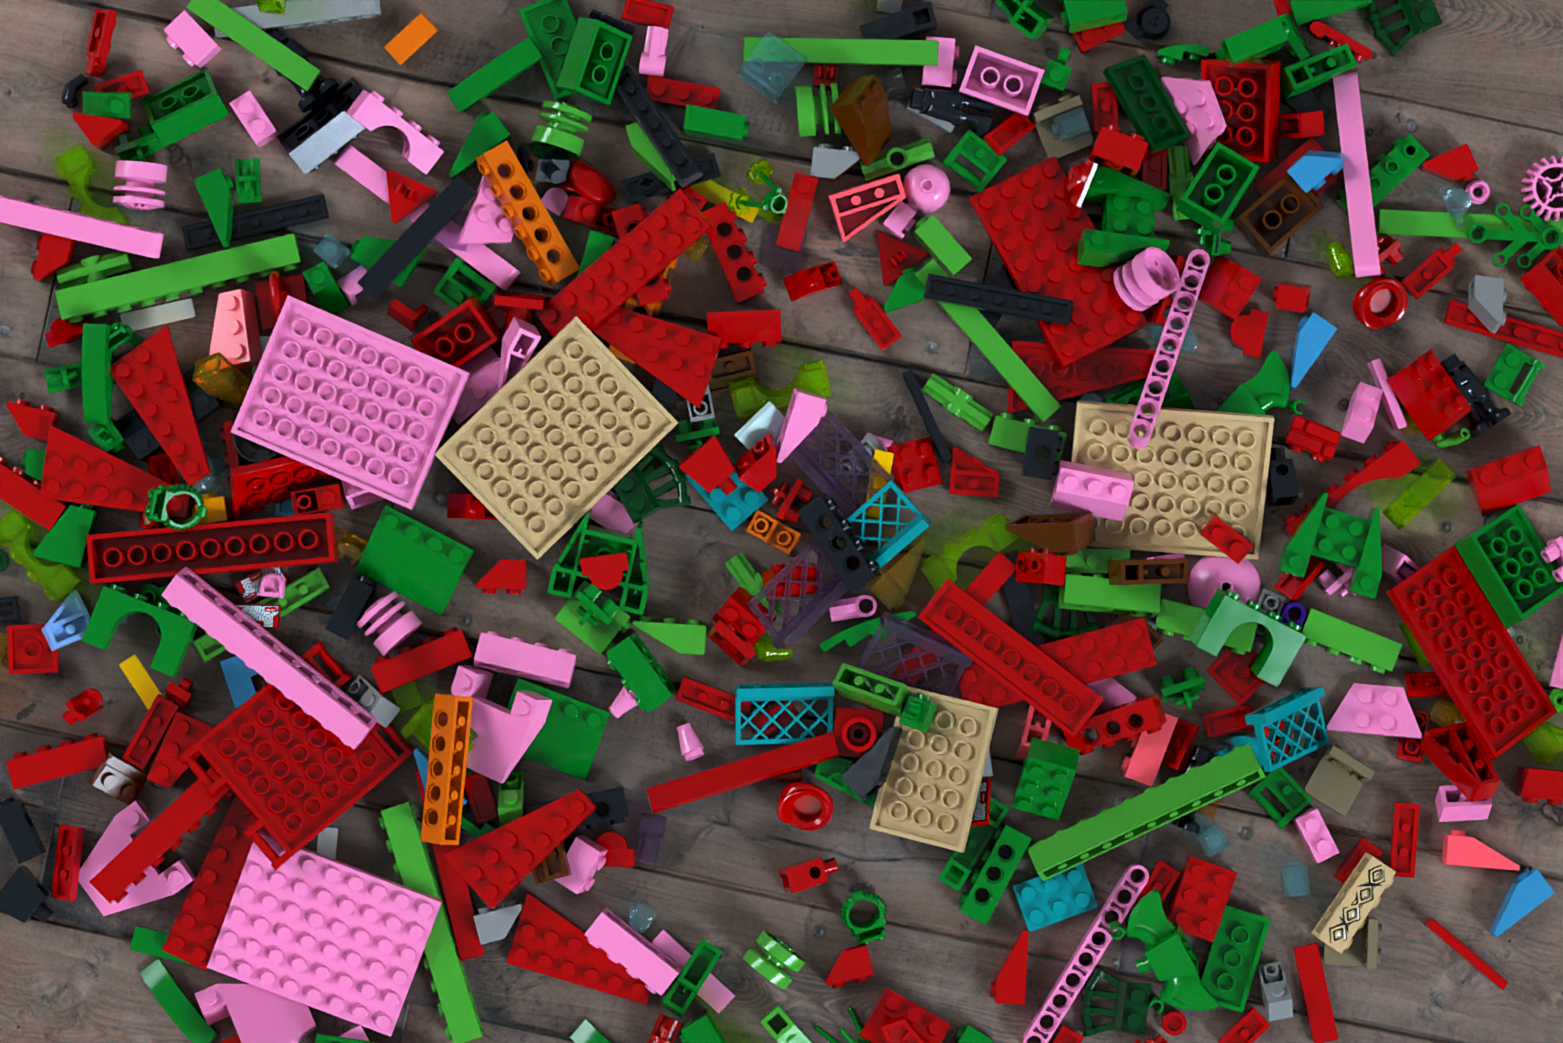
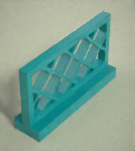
[839,479,932,569]
[734,682,834,745]
[1245,686,1330,772]

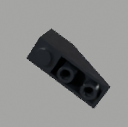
[859,1,937,40]
[841,726,902,800]

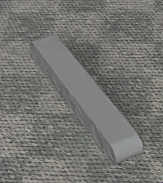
[214,0,382,38]

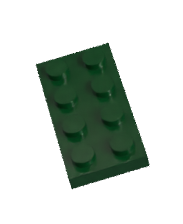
[1103,54,1192,154]

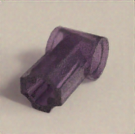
[635,812,667,864]

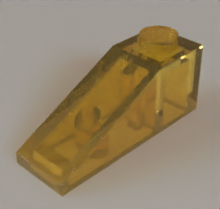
[192,352,251,407]
[869,538,926,610]

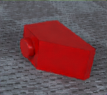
[1278,110,1325,138]
[1418,143,1479,184]

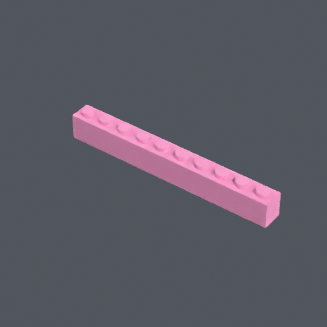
[161,567,378,749]

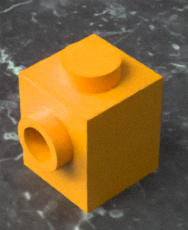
[192,493,231,525]

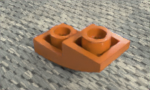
[384,12,439,65]
[746,510,803,556]

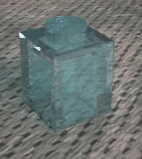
[1051,107,1090,142]
[313,233,350,269]
[1193,822,1230,858]
[1280,860,1310,897]

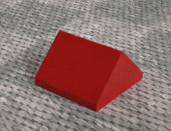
[72,112,131,151]

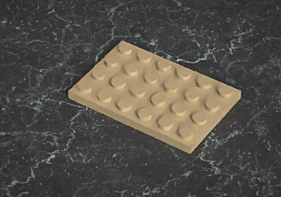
[869,686,999,853]

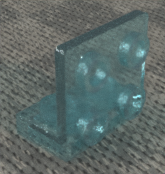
[738,32,807,105]

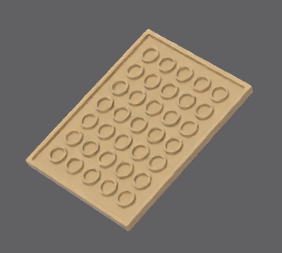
[435,316,678,560]
[1066,401,1274,560]

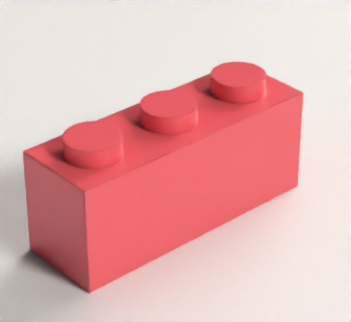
[1121,713,1178,787]

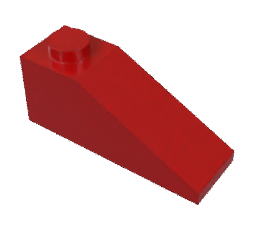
[775,172,819,253]
[990,929,1029,1005]

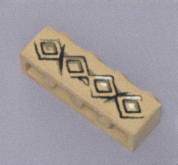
[1311,852,1396,954]

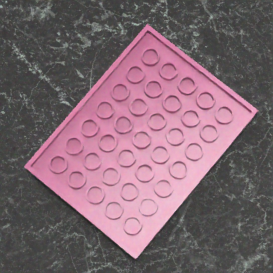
[231,295,470,510]
[207,831,443,1037]

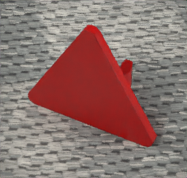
[386,170,437,224]
[877,232,927,286]

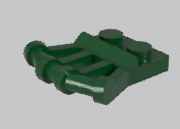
[1366,0,1443,57]
[613,444,691,524]
[1030,573,1099,641]
[1078,967,1151,1037]

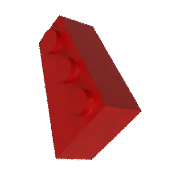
[146,710,216,789]
[1418,722,1501,802]

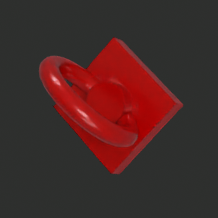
[255,271,309,331]

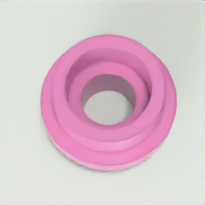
[1465,180,1490,204]

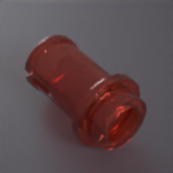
[772,768,802,783]

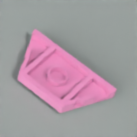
[1160,76,1227,165]
[457,166,517,245]
[1326,683,1422,739]

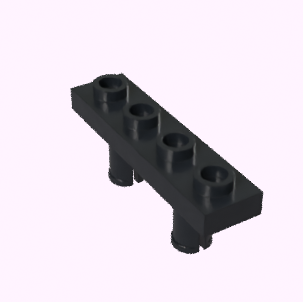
[621,153,721,205]

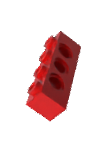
[702,202,767,305]
[612,203,672,308]
[1063,694,1167,756]

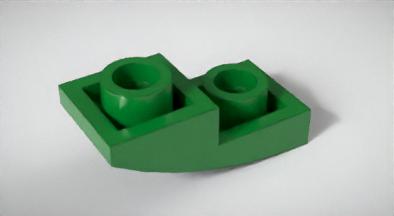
[1155,45,1210,66]

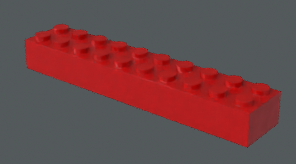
[86,512,339,585]

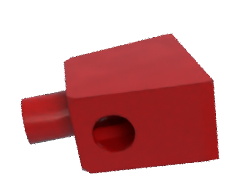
[679,434,737,496]
[778,857,839,893]

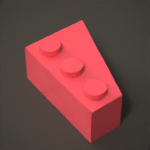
[827,173,906,243]
[207,289,262,373]

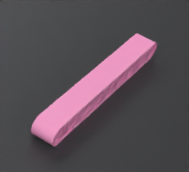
[1333,69,1381,278]
[333,143,521,292]
[0,195,164,258]
[1127,249,1210,449]
[1022,863,1149,1043]

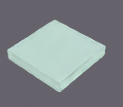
[734,401,785,450]

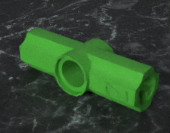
[859,137,935,182]
[1167,146,1194,221]
[56,250,133,289]
[921,373,994,432]
[725,552,783,617]

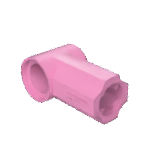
[639,26,669,77]
[828,595,877,622]

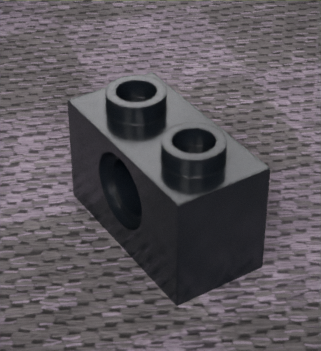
[1021,427,1063,481]

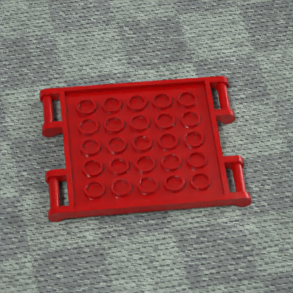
[178,641,415,871]

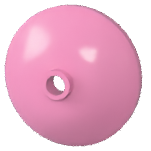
[1187,556,1261,608]

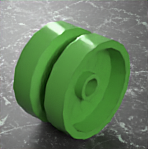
[743,930,806,990]

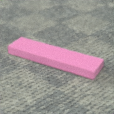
[651,929,735,1014]

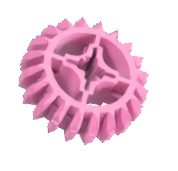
[1521,156,1563,222]

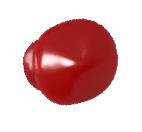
[559,159,616,205]
[1352,277,1408,329]
[777,782,834,831]

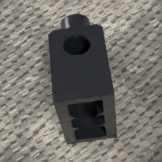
[516,143,570,184]
[1267,447,1299,507]
[0,865,54,924]

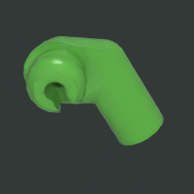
[1433,428,1470,448]

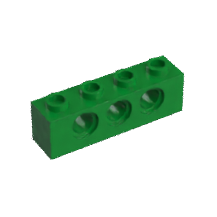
[957,823,1032,925]

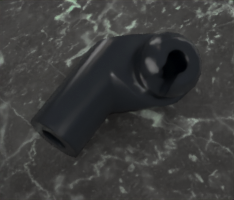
[61,73,89,109]

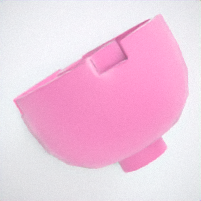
[902,164,951,213]

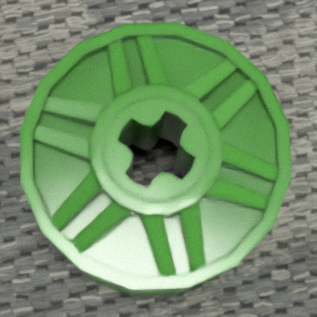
[795,83,841,137]
[531,101,592,157]

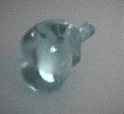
[1444,188,1472,226]
[629,902,657,933]

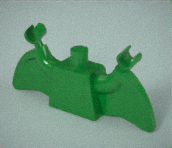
[1215,351,1306,415]
[1109,889,1218,1013]

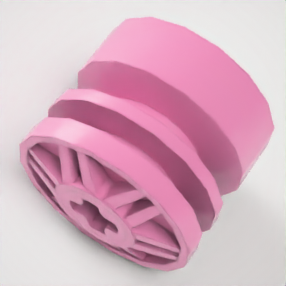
[113,160,168,210]
[1114,246,1180,312]
[356,591,422,656]

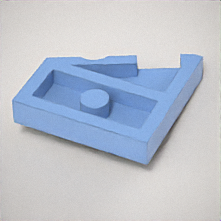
[41,589,91,651]

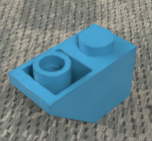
[1287,150,1347,193]

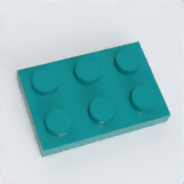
[686,448,769,531]
[1012,864,1098,932]

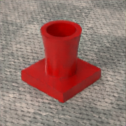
[494,291,548,343]
[833,707,884,758]

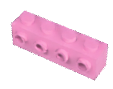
[474,631,576,689]
[584,907,683,996]

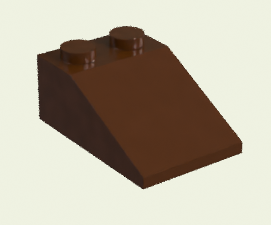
[830,74,892,166]
[1234,174,1325,258]
[1005,512,1096,556]

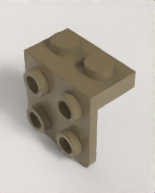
[1032,94,1094,159]
[1304,746,1375,816]
[1323,917,1382,969]

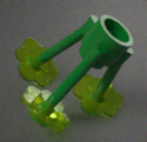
[728,159,788,222]

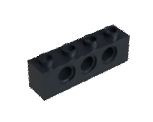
[797,494,881,593]
[526,787,629,832]

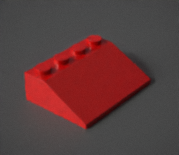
[1201,59,1281,163]

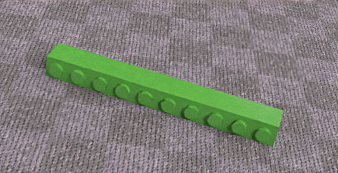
[55,233,303,324]
[1027,743,1266,881]
[379,801,484,1043]

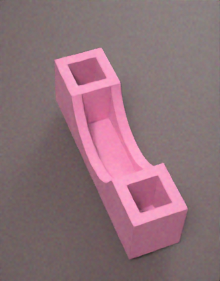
[346,89,444,175]

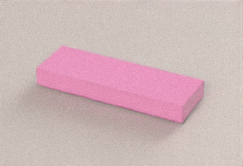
[1367,358,1407,431]

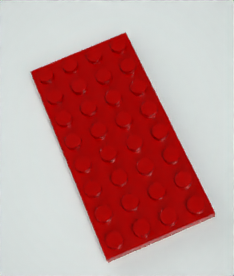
[969,156,1149,369]
[1386,545,1557,760]

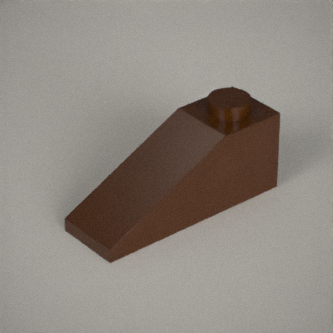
[1108,558,1189,585]

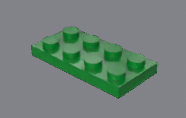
[518,0,577,101]
[1200,905,1271,1013]

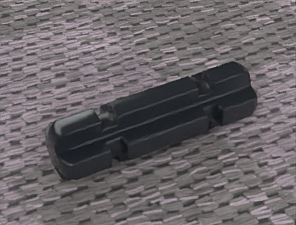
[588,10,635,36]

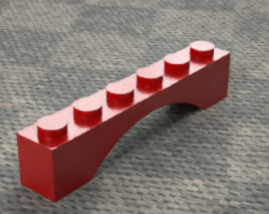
[1283,440,1420,538]

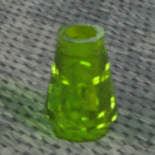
[1326,241,1355,279]
[756,638,793,662]

